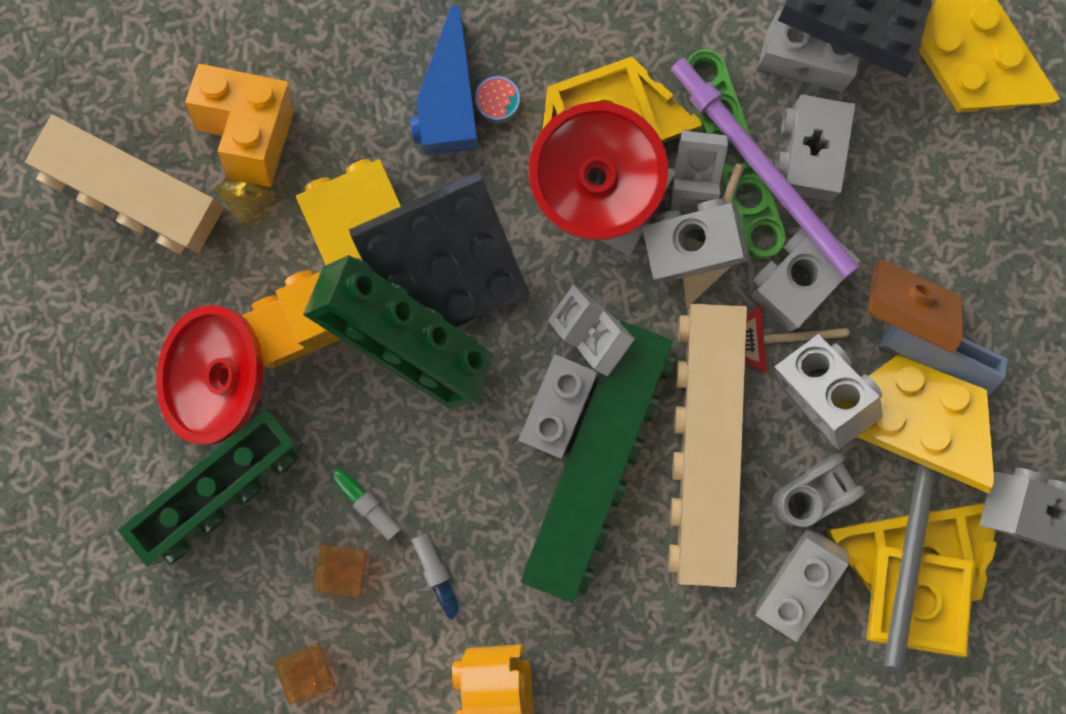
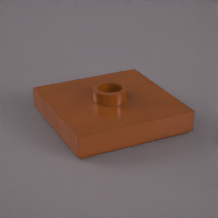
[868,258,963,353]

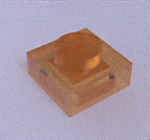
[313,543,368,598]
[273,642,336,705]

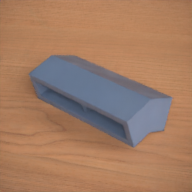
[878,324,1008,396]

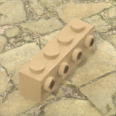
[25,114,224,255]

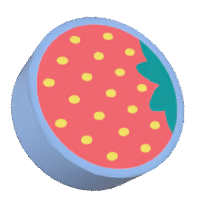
[475,76,520,124]

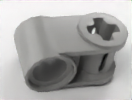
[772,452,866,527]

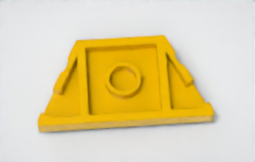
[919,0,1060,113]
[542,57,702,143]
[836,355,994,494]
[826,502,997,601]

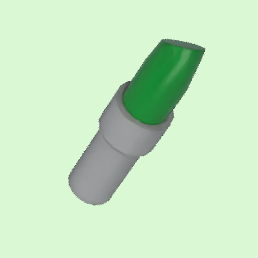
[334,468,401,541]

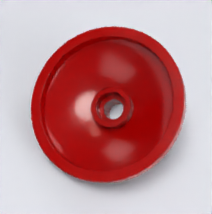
[528,102,668,241]
[156,305,264,445]

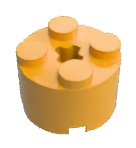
[452,644,534,714]

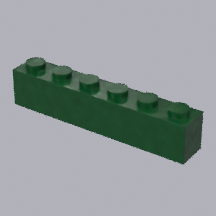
[520,320,676,603]

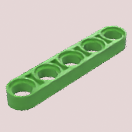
[687,49,786,260]

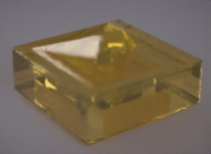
[213,178,279,226]

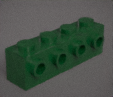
[303,255,493,409]
[117,408,305,567]

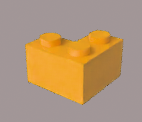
[185,64,294,187]
[242,270,341,369]

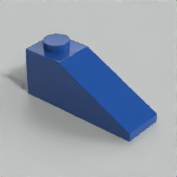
[410,5,478,156]

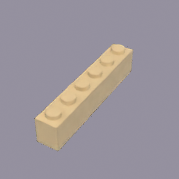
[668,304,747,587]

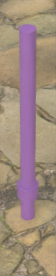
[671,58,859,279]

